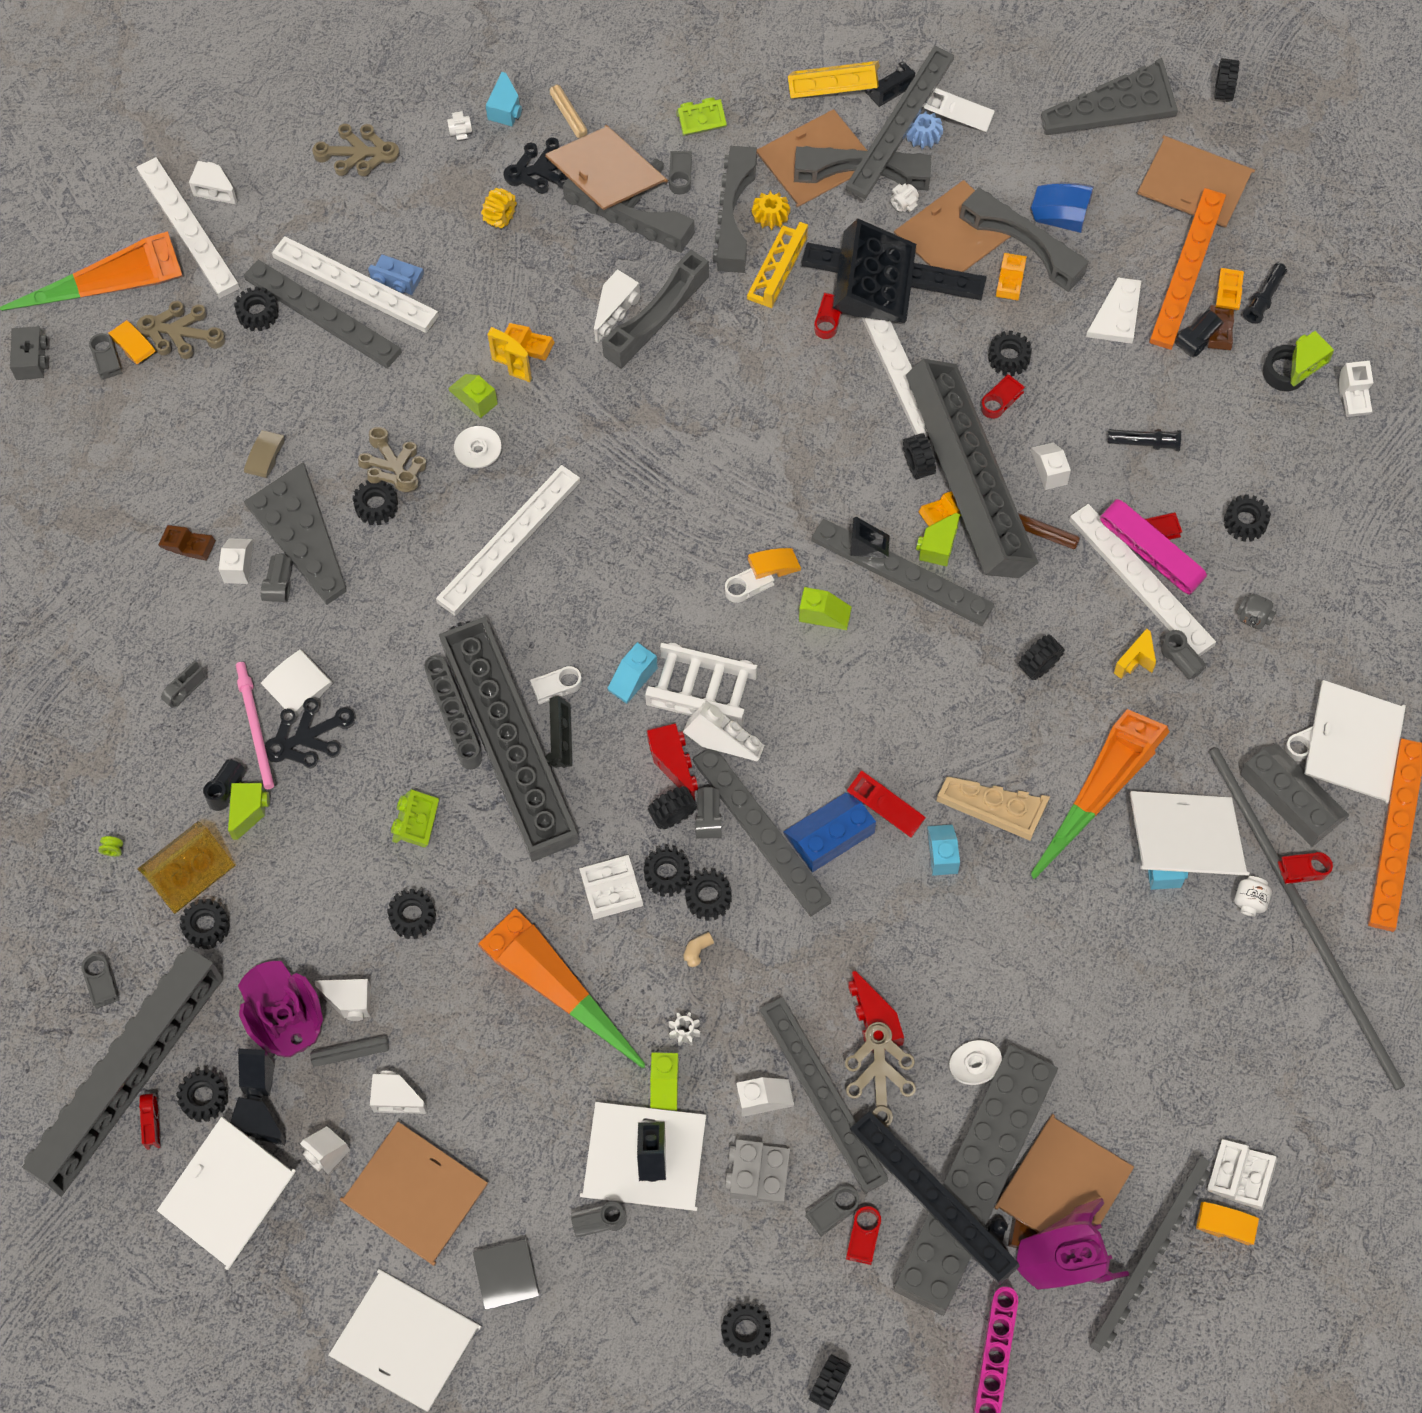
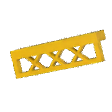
[788,60,880,98]
[747,222,808,308]

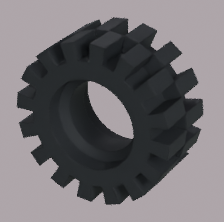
[1214,58,1240,101]
[234,287,279,332]
[988,331,1032,376]
[903,433,936,480]
[353,480,398,526]
[1224,494,1271,542]
[1018,634,1065,680]
[648,786,697,829]
[643,847,690,897]
[685,870,732,921]
[387,889,436,939]
[180,899,230,949]
[176,1070,228,1122]
[721,1303,771,1358]
[808,1354,852,1411]

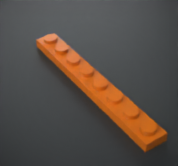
[1149,188,1226,350]
[1368,739,1422,932]

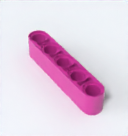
[1100,499,1207,595]
[973,1287,1018,1413]

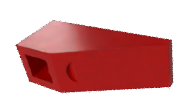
[647,723,698,800]
[847,770,926,838]
[848,971,904,1053]

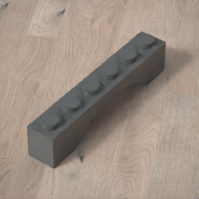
[713,146,757,273]
[794,146,931,191]
[563,178,695,253]
[959,187,1089,292]
[602,250,709,369]

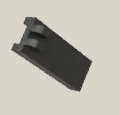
[545,696,573,768]

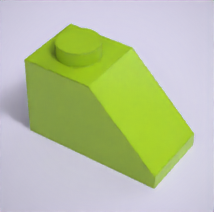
[1291,331,1334,386]
[448,374,498,418]
[916,513,960,567]
[799,587,852,630]
[228,783,270,840]
[650,1052,679,1111]

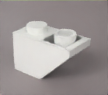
[300,1126,350,1174]

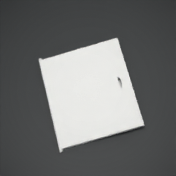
[1304,680,1406,804]
[1130,791,1250,875]
[580,1102,706,1211]
[157,1117,296,1270]
[329,1269,482,1412]

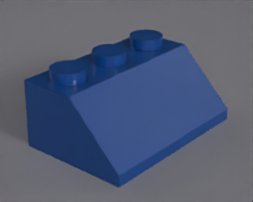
[783,792,876,873]

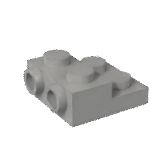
[725,1140,790,1204]

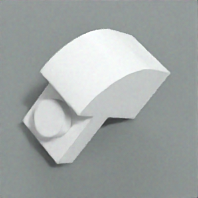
[1339,361,1373,417]

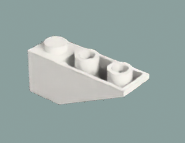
[924,87,995,132]
[594,269,641,343]
[683,701,765,761]

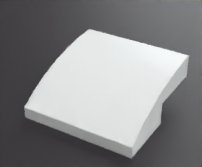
[261,650,333,717]
[579,855,643,920]
[1208,1139,1277,1210]

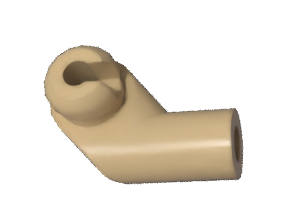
[683,932,714,967]

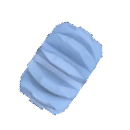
[906,110,943,150]

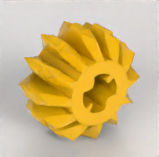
[481,188,517,228]
[752,190,790,231]

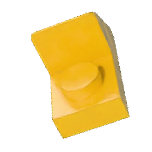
[1114,629,1156,679]

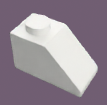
[189,161,237,205]
[1030,442,1071,490]
[219,538,253,584]
[315,979,371,1021]
[370,1071,427,1114]
[736,1077,794,1117]

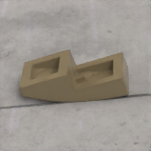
[244,430,284,478]

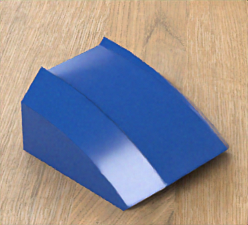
[1031,183,1094,233]

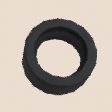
[1263,345,1306,392]

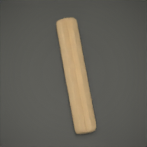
[550,84,587,138]

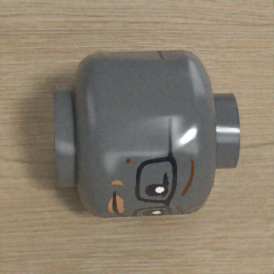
[1237,594,1276,630]

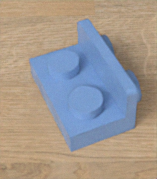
[368,255,424,295]

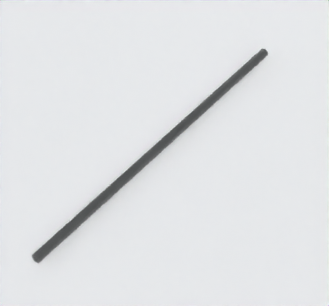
[1209,748,1405,1091]

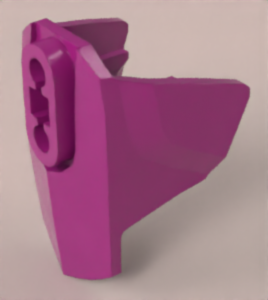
[238,961,323,1058]
[1017,1198,1130,1290]

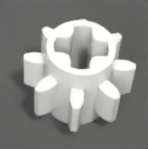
[447,111,472,140]
[891,184,919,212]
[669,1012,700,1046]

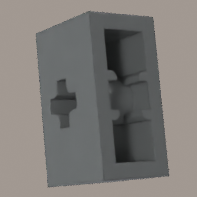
[10,326,49,380]

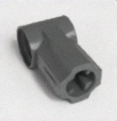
[261,554,292,603]
[1161,630,1207,680]
[696,787,722,839]
[571,1202,627,1238]

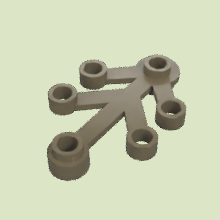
[312,124,399,176]
[137,301,225,359]
[358,427,426,492]
[845,1022,916,1127]

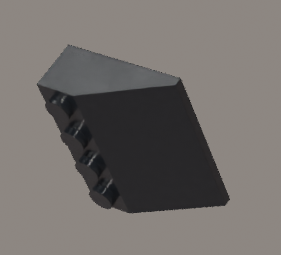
[833,218,917,323]

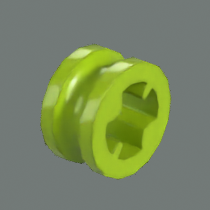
[98,836,124,857]

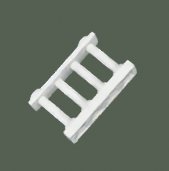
[645,643,757,728]

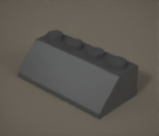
[1240,744,1349,847]

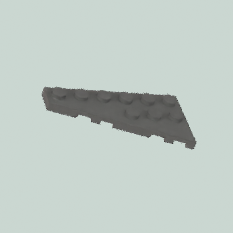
[1041,58,1178,135]
[244,462,347,605]

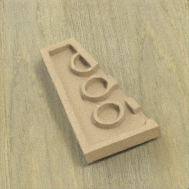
[936,777,1050,841]

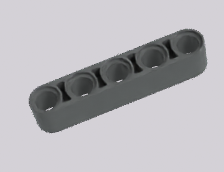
[424,655,482,770]

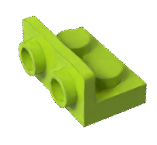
[676,97,727,136]
[391,789,439,848]

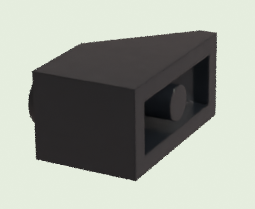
[238,1048,275,1098]
[230,1095,286,1146]
[637,1122,666,1182]

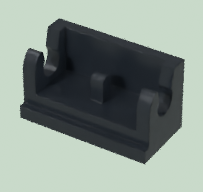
[864,61,915,107]

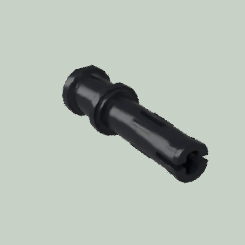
[1243,262,1287,323]
[1108,429,1181,452]

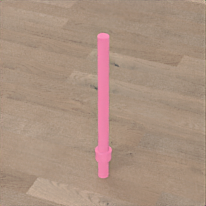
[236,662,274,790]

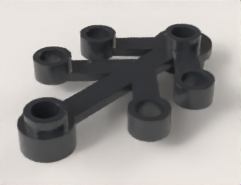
[503,137,568,194]
[265,698,355,769]

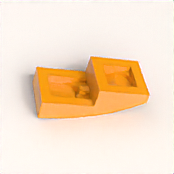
[996,253,1027,300]
[1216,268,1244,310]
[108,320,156,364]
[504,323,555,361]
[918,491,962,526]
[748,548,801,579]
[1196,1202,1259,1246]

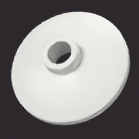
[454,426,502,468]
[949,1040,1002,1085]

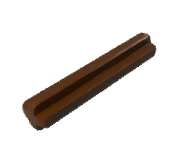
[1018,513,1080,549]

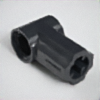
[1176,309,1224,358]
[203,759,246,811]

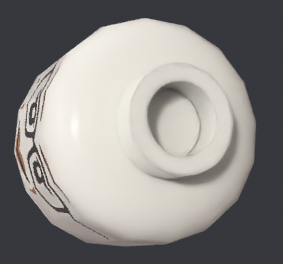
[1234,876,1272,917]

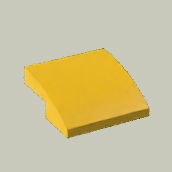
[487,327,532,382]

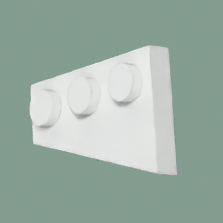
[1086,277,1141,343]

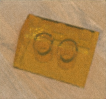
[137,821,236,914]

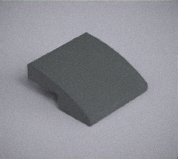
[473,1239,539,1309]

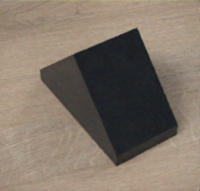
[851,517,890,558]

